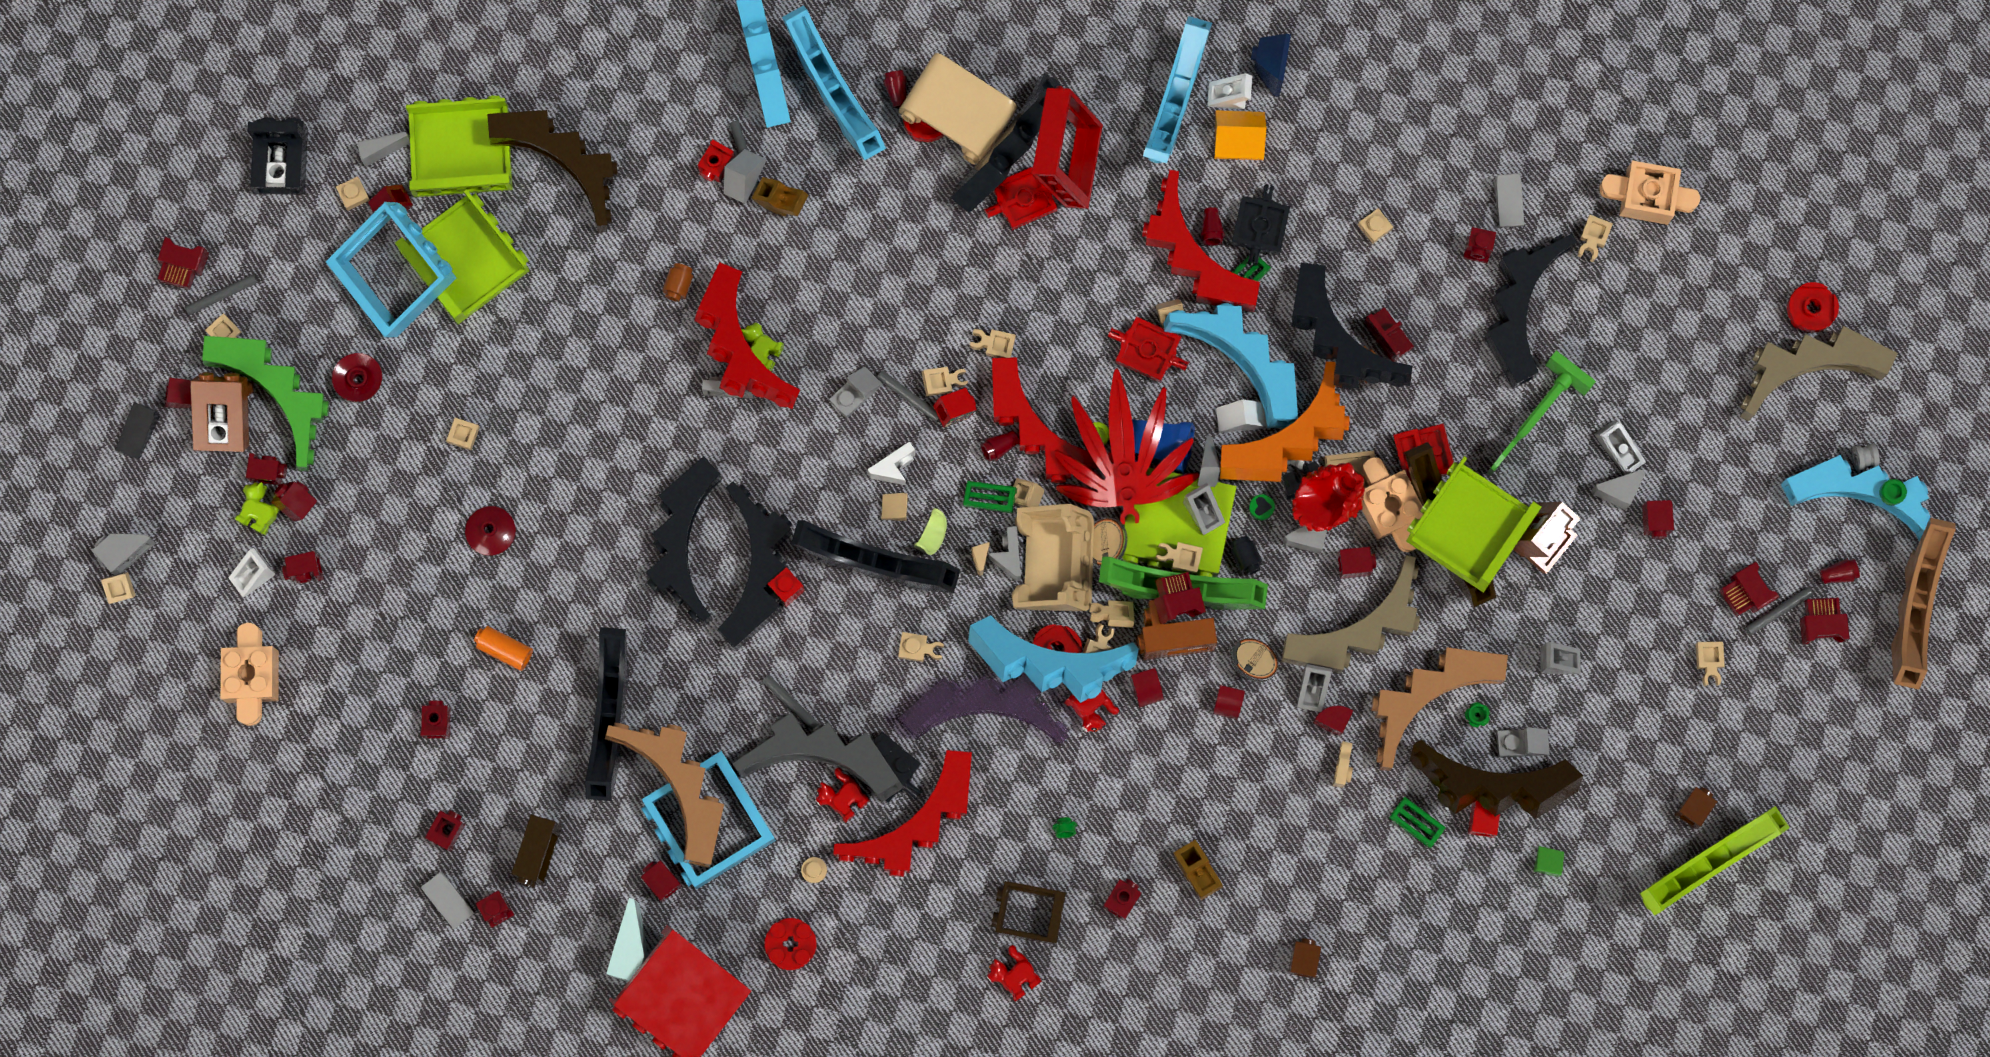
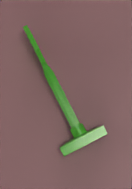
[1487,350,1596,476]

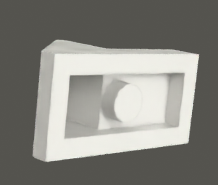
[1207,73,1252,109]
[868,442,916,485]

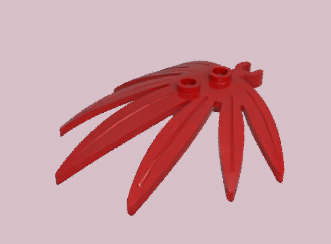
[1055,368,1199,525]

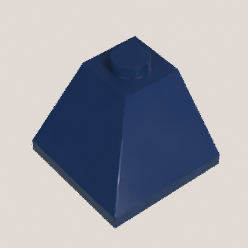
[1251,33,1291,97]

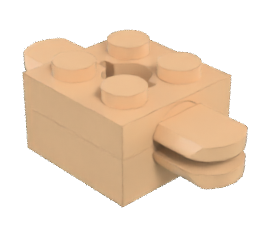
[1599,160,1700,225]
[1361,457,1423,552]
[220,623,279,726]

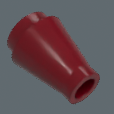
[883,70,907,108]
[1200,207,1225,246]
[980,430,1019,462]
[1820,558,1860,584]

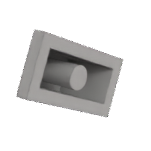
[91,534,156,575]

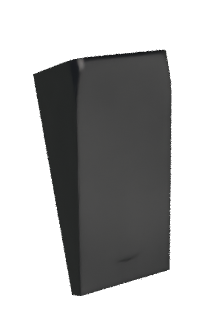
[116,402,161,460]

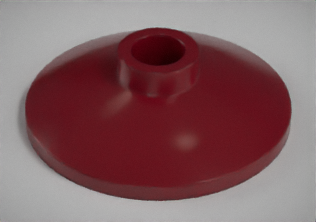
[332,353,383,402]
[465,506,516,556]

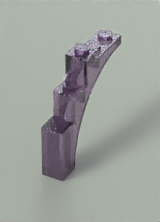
[899,674,1069,747]

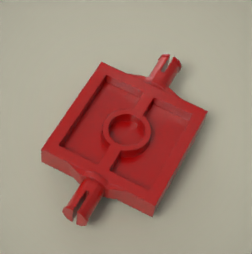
[984,167,1057,230]
[1108,316,1189,383]

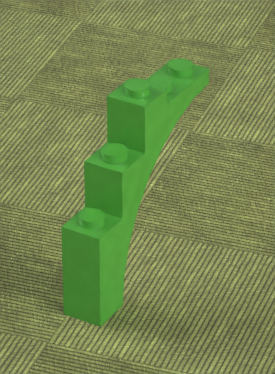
[202,336,329,472]
[1099,557,1268,610]

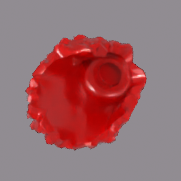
[1292,462,1365,532]

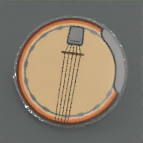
[1093,517,1127,567]
[1230,638,1279,682]

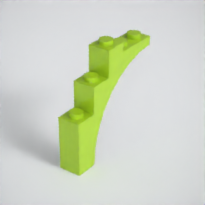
[1640,806,1790,916]

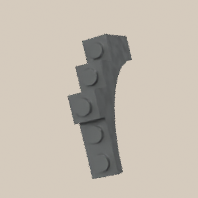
[732,712,904,802]

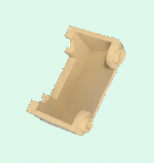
[898,53,1017,165]
[1012,504,1094,611]

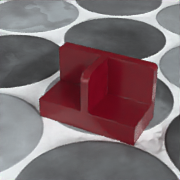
[1364,307,1414,362]

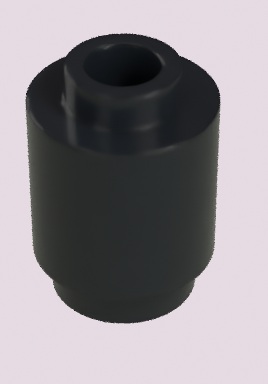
[1230,536,1263,575]

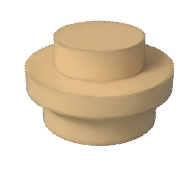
[801,857,827,883]

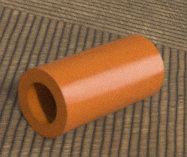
[474,626,533,671]

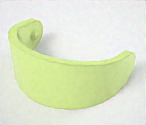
[914,508,947,555]

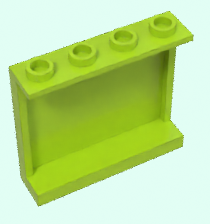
[406,95,513,197]
[395,189,529,324]
[1406,456,1541,593]
[1118,468,1237,577]

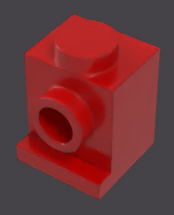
[697,139,735,183]

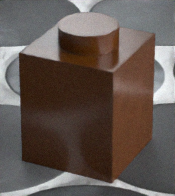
[1674,787,1718,829]
[1288,938,1322,979]

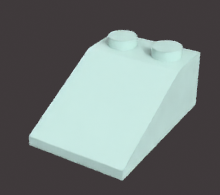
[606,898,648,982]

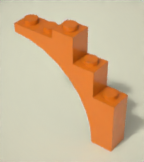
[1220,361,1349,482]

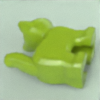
[741,322,784,371]
[235,482,279,536]

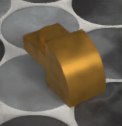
[752,177,809,217]
[1173,839,1223,900]

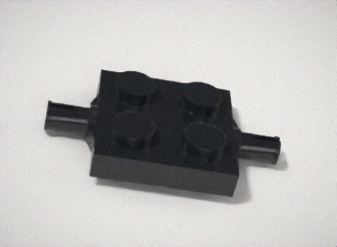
[1231,184,1290,266]
[854,731,922,804]

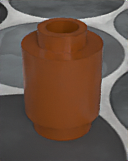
[662,263,693,302]

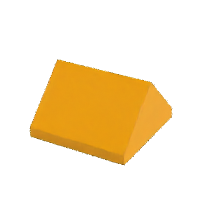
[1214,110,1267,160]

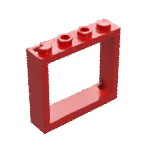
[1032,86,1103,209]

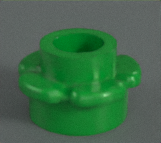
[1465,702,1490,728]
[1052,817,1078,838]

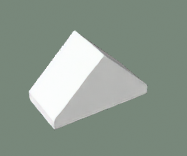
[1216,399,1267,433]
[229,548,276,597]

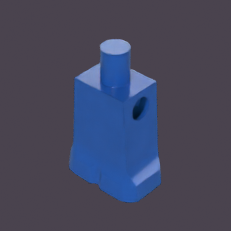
[1132,419,1195,475]

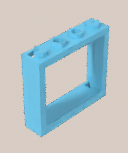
[326,202,457,337]
[641,751,776,889]

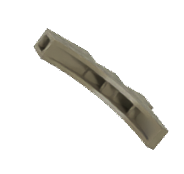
[1740,326,1898,421]
[1281,555,1420,674]

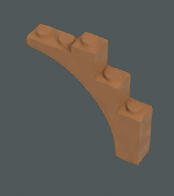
[1891,518,1956,690]
[1371,647,1508,771]
[605,723,724,868]

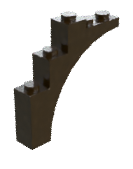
[487,110,618,233]
[1405,442,1497,607]
[1410,740,1584,819]

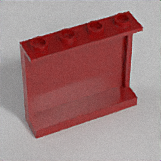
[609,925,752,1057]

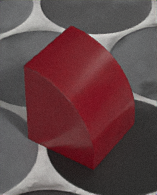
[368,184,413,220]
[164,377,192,408]
[1130,668,1164,708]
[1213,685,1245,720]
[1313,706,1354,737]

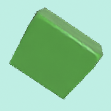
[1534,846,1564,877]

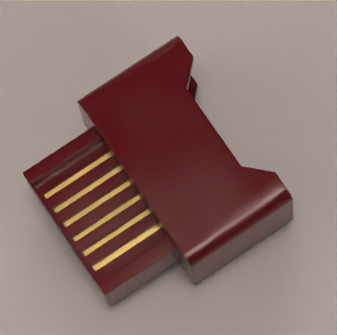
[157,237,209,290]
[1719,561,1779,617]
[1154,572,1206,624]
[1800,597,1850,644]

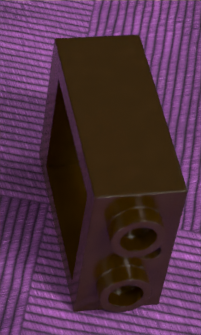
[511,814,562,889]
[991,881,1066,945]

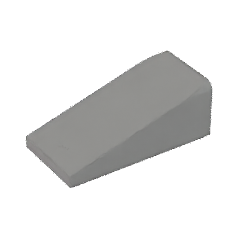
[358,132,410,166]
[1494,173,1524,228]
[1594,420,1646,475]
[1198,435,1221,487]
[421,872,475,929]

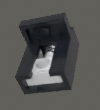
[247,117,308,195]

